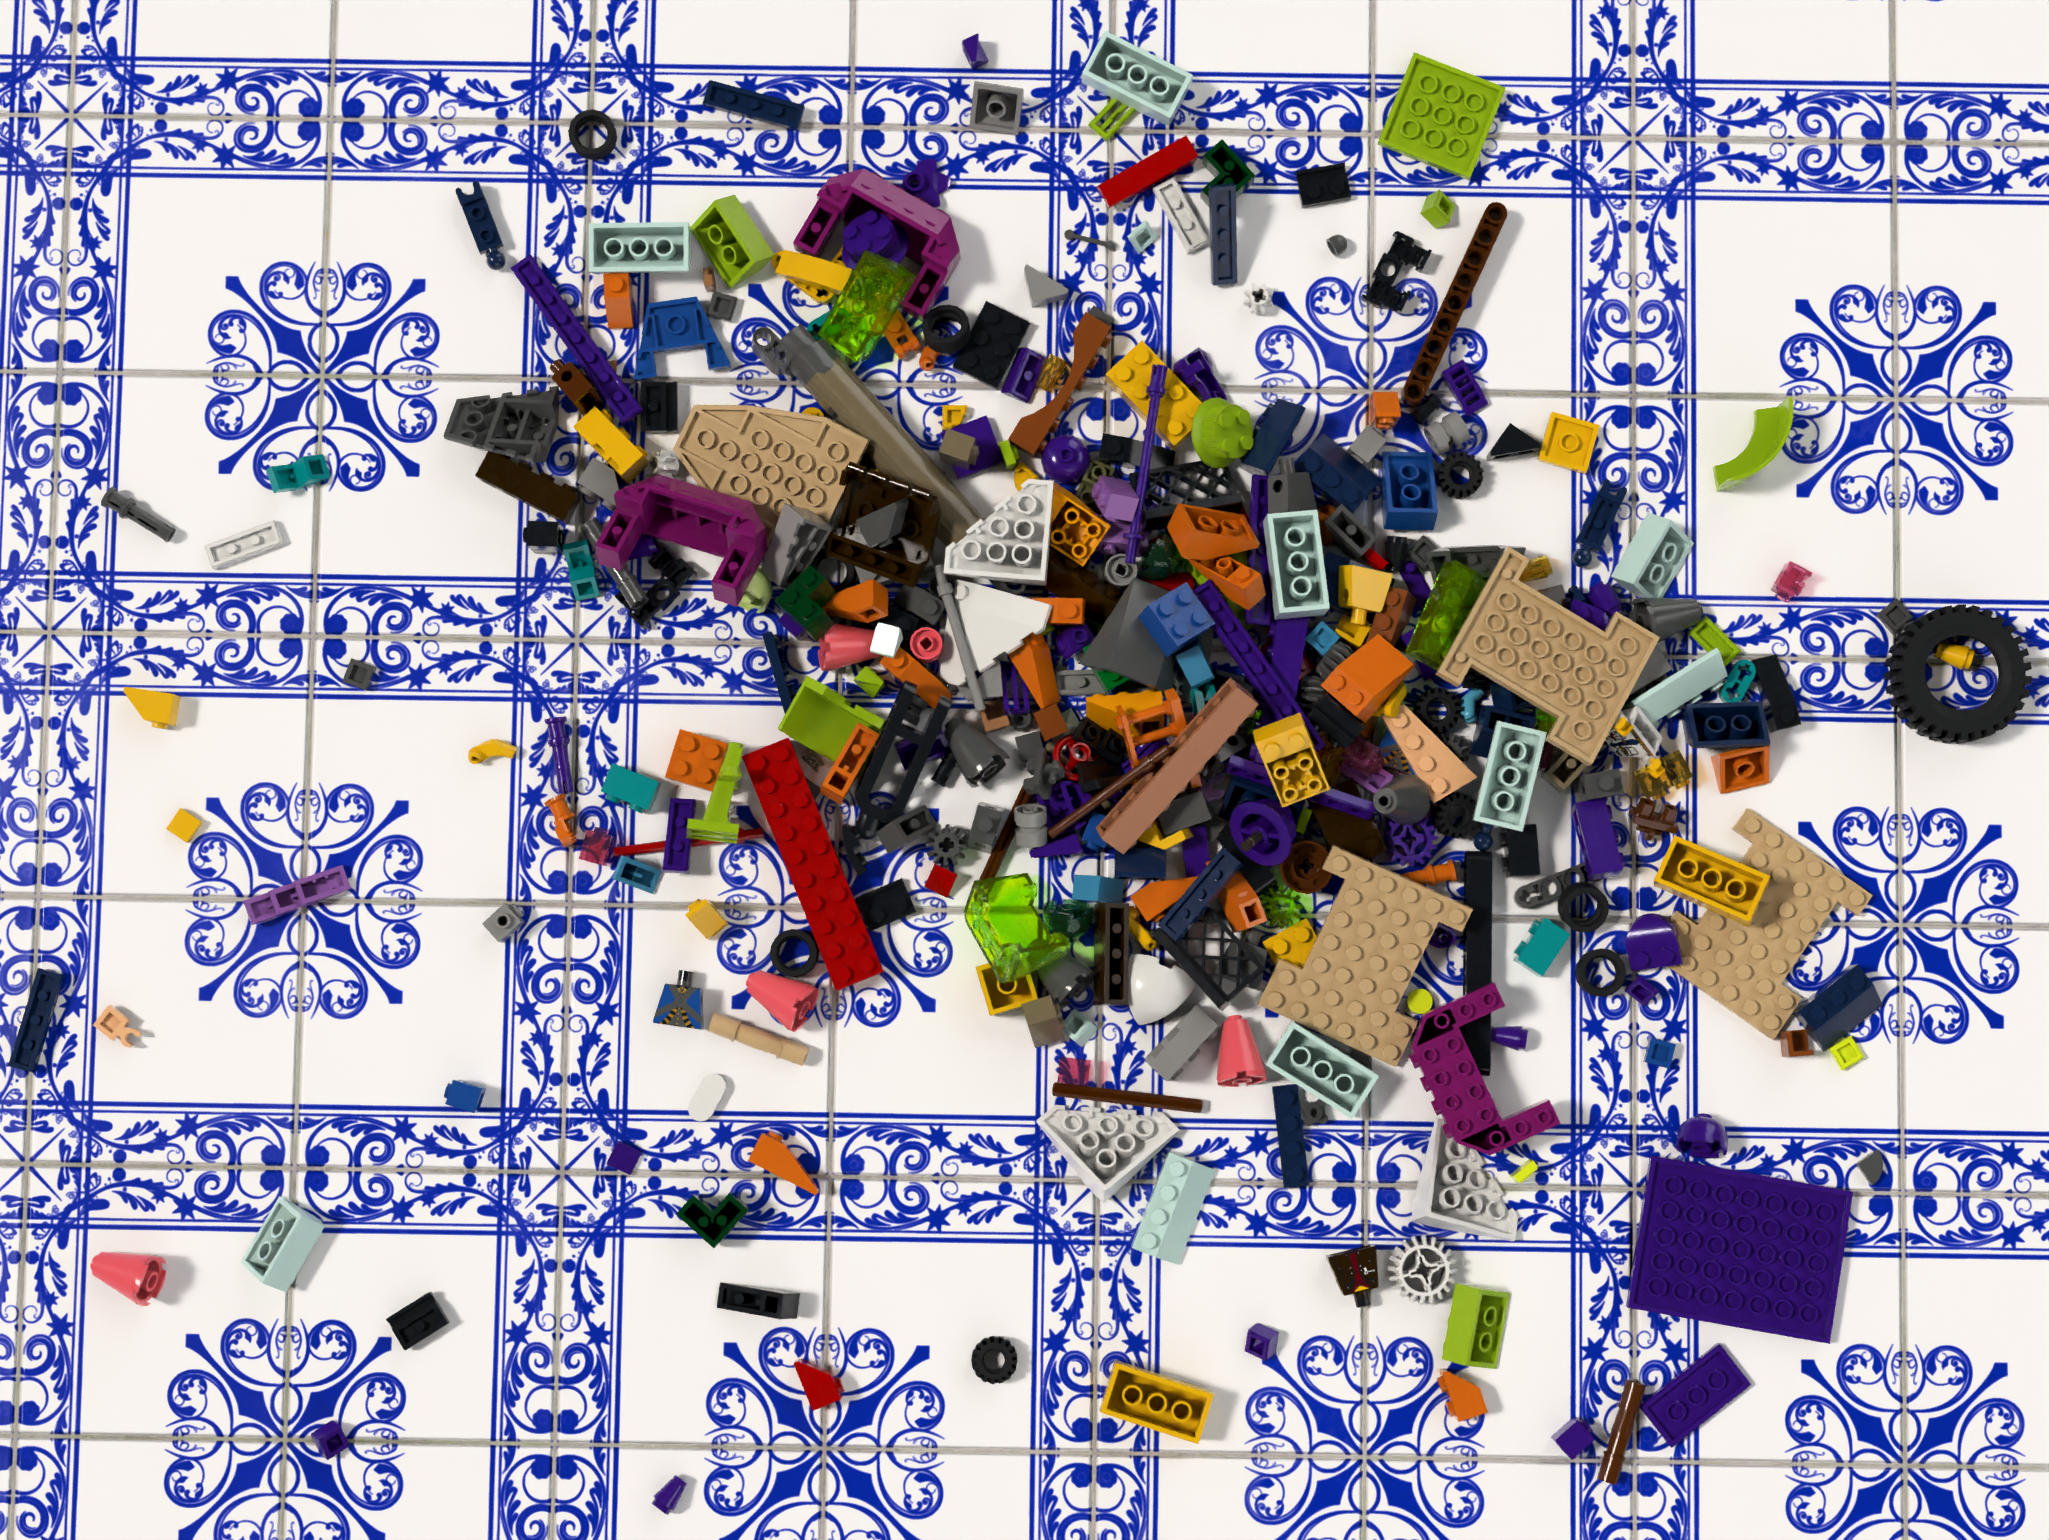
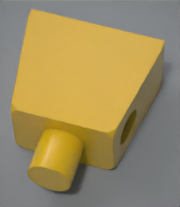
[1338,565,1393,626]

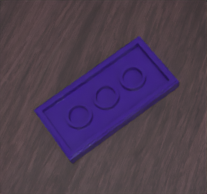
[1640,1343,1751,1448]

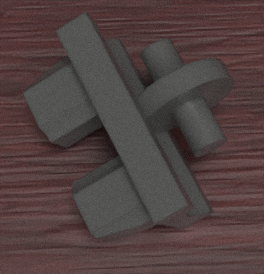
[1023,748,1065,800]

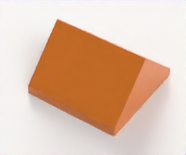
[1711,746,1769,794]

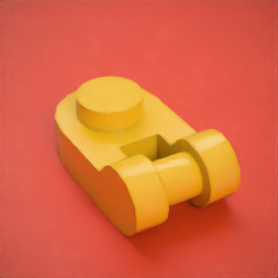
[1372,680,1407,718]

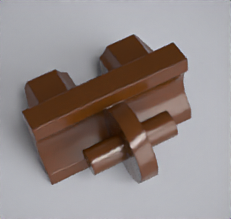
[1628,797,1679,841]

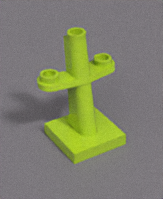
[686,742,743,844]

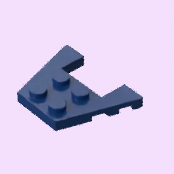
[634,296,731,382]

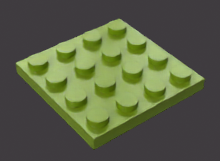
[1377,52,1506,180]

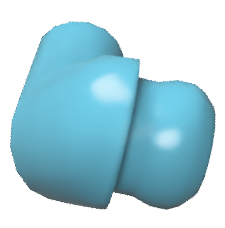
[1459,688,1484,723]

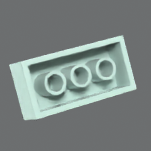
[1081,30,1193,127]
[1263,510,1330,620]
[1264,1020,1379,1119]

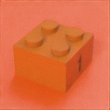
[665,729,728,793]

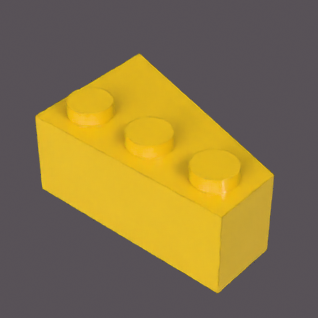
[573,406,648,484]

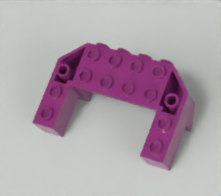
[793,169,961,322]
[595,474,768,607]
[1409,982,1560,1155]

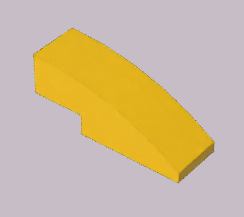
[775,250,853,297]

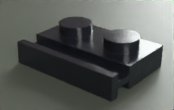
[1295,162,1351,208]
[641,381,678,433]
[856,878,916,932]
[386,1291,450,1351]

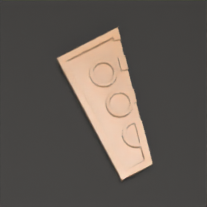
[1381,703,1478,804]

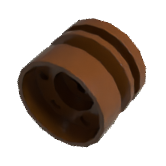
[1279,839,1332,894]

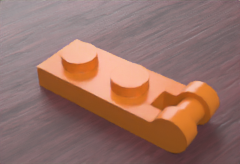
[864,288,921,360]

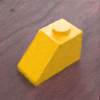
[123,687,181,729]

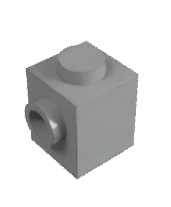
[482,903,525,943]

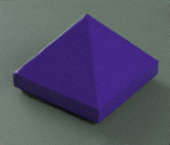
[1624,976,1659,1006]

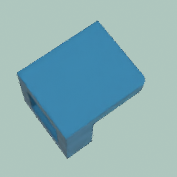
[1305,621,1340,657]

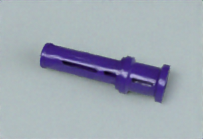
[544,716,574,794]

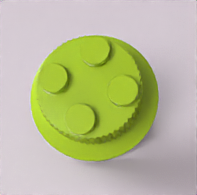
[1191,398,1253,468]

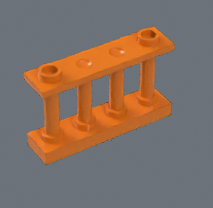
[1114,688,1202,789]

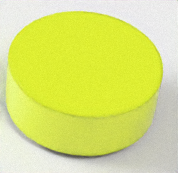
[1406,989,1433,1014]

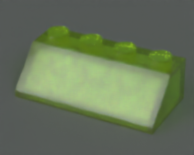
[818,250,916,363]
[1405,560,1486,670]

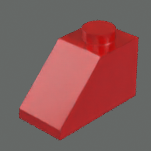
[793,1359,845,1411]

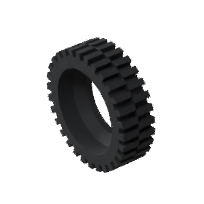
[1884,604,2032,744]

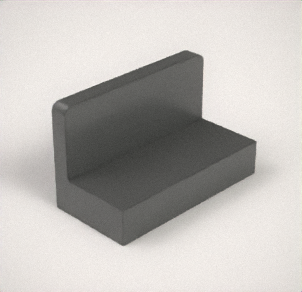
[1158,790,1215,835]

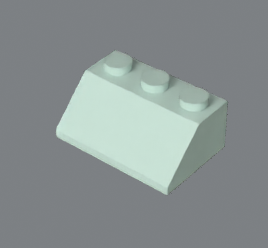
[1611,513,1694,598]
[240,1196,325,1292]

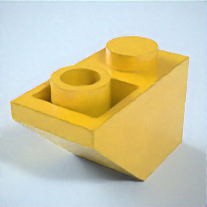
[685,899,729,940]

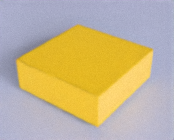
[166,808,203,843]

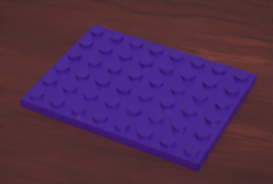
[1626,1155,1853,1344]

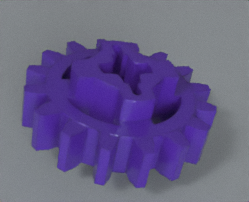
[1383,818,1439,867]

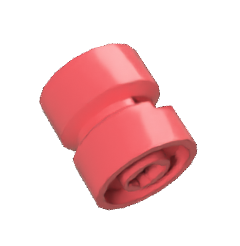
[910,627,943,664]

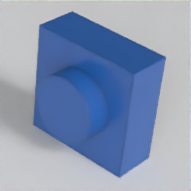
[1643,1037,1676,1069]

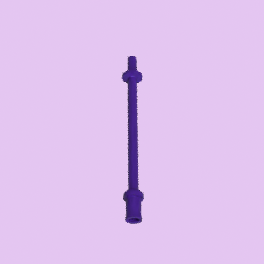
[1123,364,1168,564]

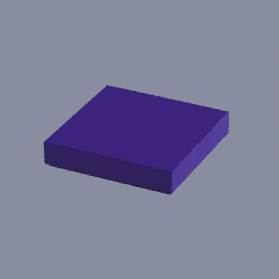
[940,415,1004,480]

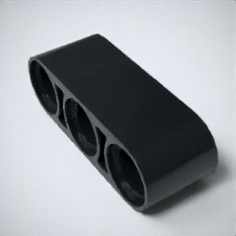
[1217,828,1278,897]

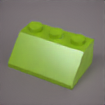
[691,194,775,289]
[1442,1283,1510,1369]

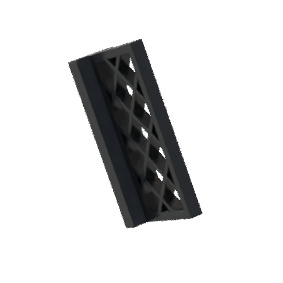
[1129,460,1243,532]
[1152,907,1266,1011]

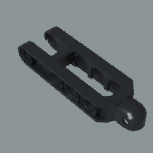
[854,680,952,840]

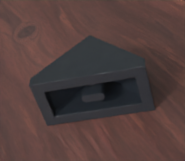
[1487,423,1540,461]

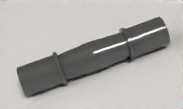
[580,518,649,610]

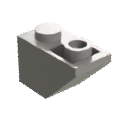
[577,457,621,512]

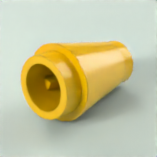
[1934,643,1975,670]

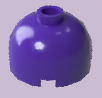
[1041,434,1091,485]
[1676,1113,1728,1159]

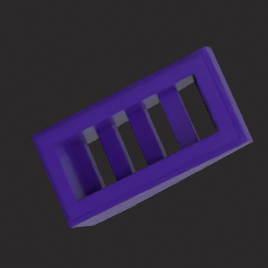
[1440,359,1488,417]
[1029,832,1083,858]

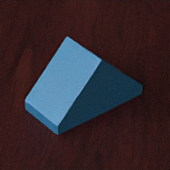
[1175,638,1215,689]
[612,855,662,894]
[1072,875,1125,903]

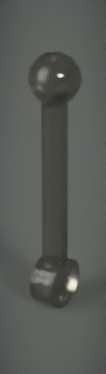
[918,661,959,695]

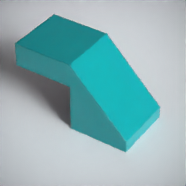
[266,454,330,493]
[562,539,600,601]

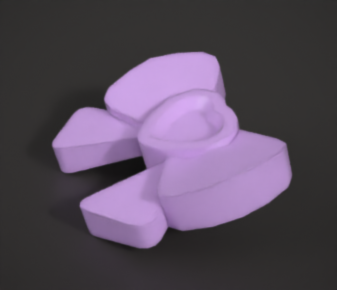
[1197,773,1225,802]

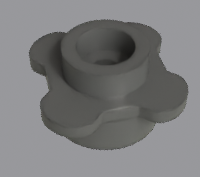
[1301,1099,1328,1126]

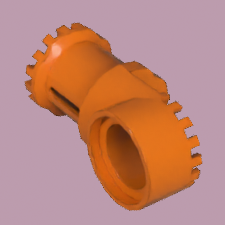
[544,793,577,848]

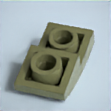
[1075,458,1115,512]

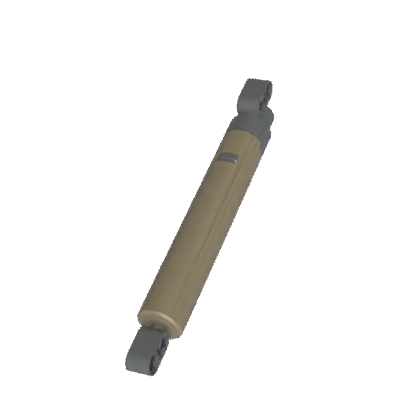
[751,324,1026,596]

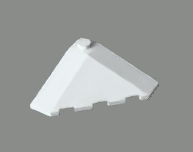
[943,479,1054,586]
[939,579,1052,687]
[1036,1105,1180,1203]
[1411,1118,1518,1241]

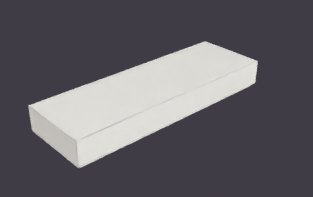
[1152,177,1210,254]
[204,520,284,570]

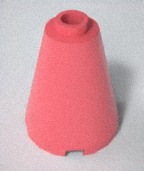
[818,623,882,671]
[746,970,819,1032]
[1216,1015,1267,1087]
[90,1252,166,1306]

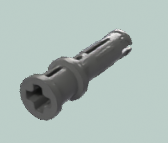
[101,487,176,542]

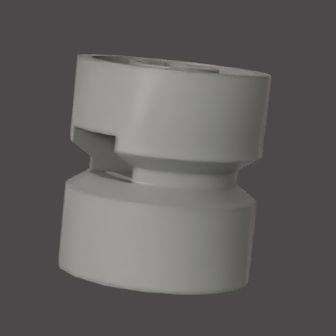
[1424,411,1470,456]
[1104,554,1138,591]
[1014,804,1048,848]

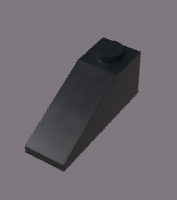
[1098,433,1176,476]
[1751,654,1801,733]
[717,1282,800,1319]

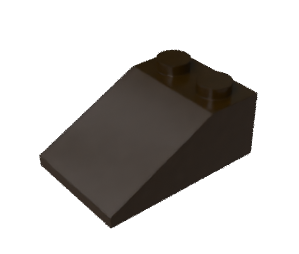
[1307,778,1387,860]

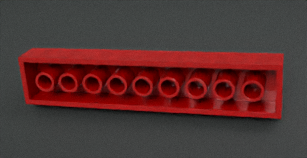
[742,737,884,991]

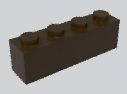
[475,452,581,525]
[1041,545,1123,626]
[1093,902,1129,1006]

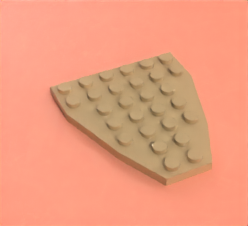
[673,405,870,555]

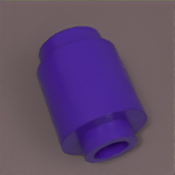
[1588,581,1622,618]

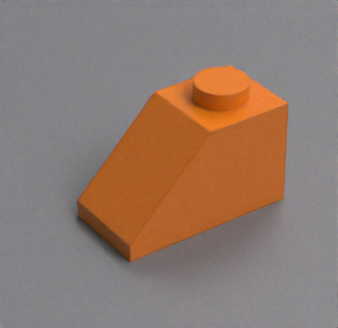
[603,273,634,329]

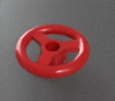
[1053,734,1102,781]

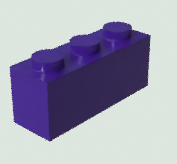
[1571,798,1625,881]

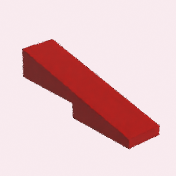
[1097,135,1198,208]

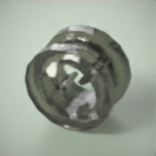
[800,749,825,773]

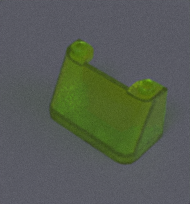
[964,873,1070,984]

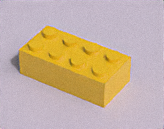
[1105,340,1202,450]
[1654,835,1770,927]
[1099,1360,1214,1444]

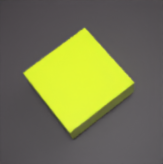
[1828,1036,1864,1070]
[1510,1159,1538,1183]

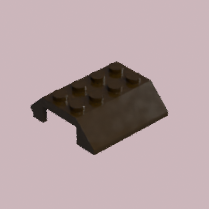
[824,462,941,588]

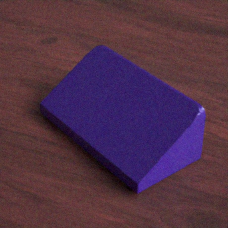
[1001,348,1047,404]
[894,727,952,771]

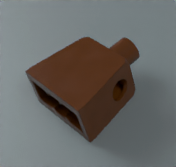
[550,359,604,416]

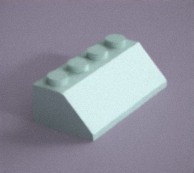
[589,222,692,273]
[1623,648,1728,727]
[1473,721,1547,832]
[1131,1151,1215,1265]

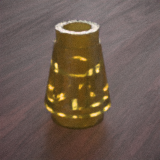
[1036,354,1067,393]
[1518,555,1553,582]

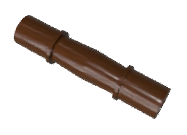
[1597,1379,1646,1485]

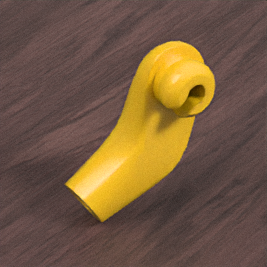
[468,739,517,764]
[1129,906,1157,951]

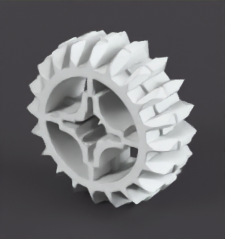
[1388,1235,1457,1305]

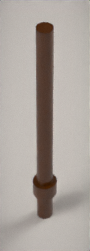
[1047,744,1171,838]

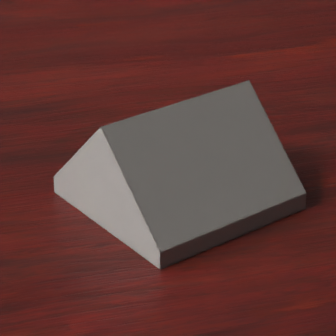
[969,81,1024,135]

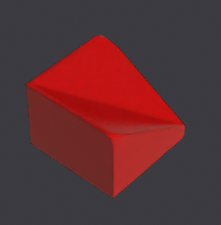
[924,864,958,898]

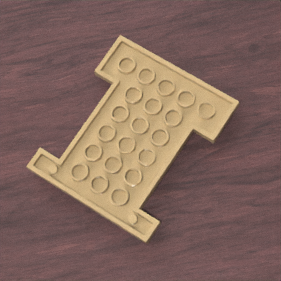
[1436,546,1660,766]
[1666,808,1873,1040]
[1258,844,1473,1067]

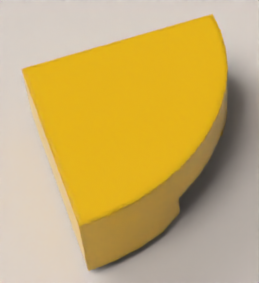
[942,405,967,431]
[1014,461,1039,492]

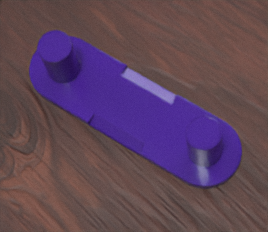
[1399,560,1439,617]

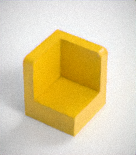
[1334,614,1372,650]

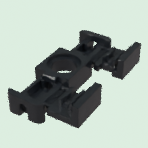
[1361,231,1432,314]
[615,546,697,629]

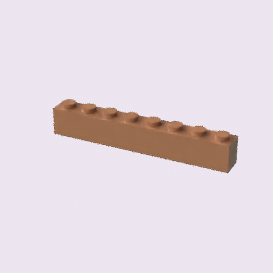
[1096,678,1258,855]

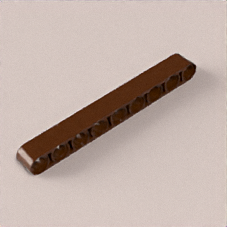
[1400,202,1508,407]

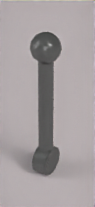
[1064,229,1115,250]

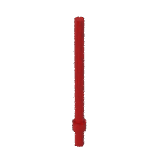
[613,828,764,857]

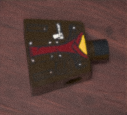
[1326,1244,1379,1308]

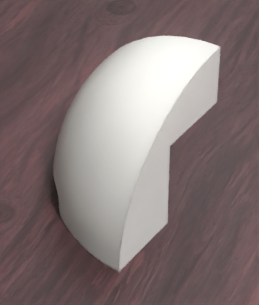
[1128,954,1196,1025]

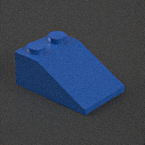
[1382,451,1438,530]

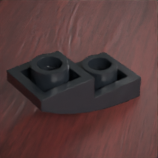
[1072,717,1127,763]
[842,823,868,877]

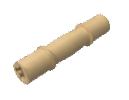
[708,1013,810,1066]

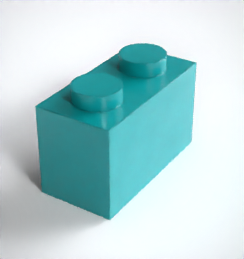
[601,763,662,813]
[1514,917,1570,977]

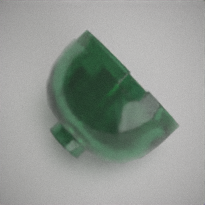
[1138,530,1184,582]
[1043,899,1094,943]

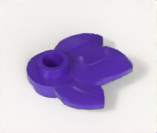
[902,159,952,208]

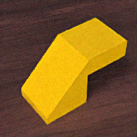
[1138,820,1193,850]

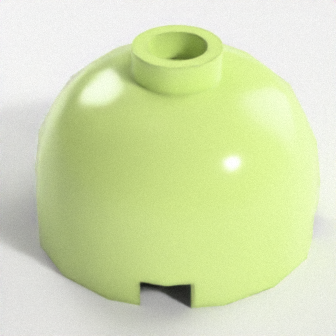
[738,567,773,613]

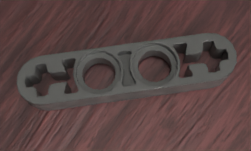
[1513,862,1603,909]

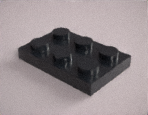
[953,301,1030,390]

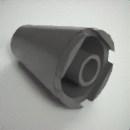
[1629,597,1703,643]
[944,718,1010,788]
[1373,774,1430,825]
[1026,940,1096,1009]

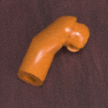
[919,346,942,371]

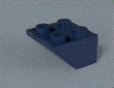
[1469,705,1536,758]

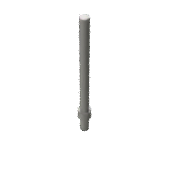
[933,564,986,712]

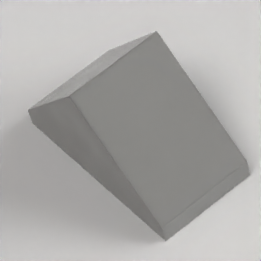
[1024,264,1069,307]
[964,658,1003,702]

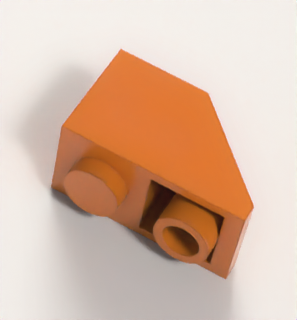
[1370,392,1401,430]
[1437,1368,1488,1422]

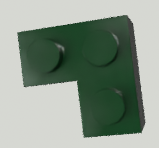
[1200,139,1255,207]
[774,565,836,642]
[676,1191,751,1248]

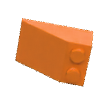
[1167,503,1260,561]
[1321,634,1415,723]

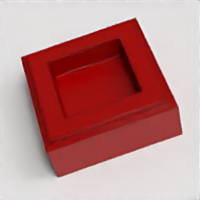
[1361,547,1388,571]

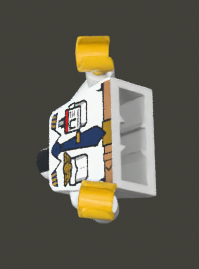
[1603,706,1665,778]

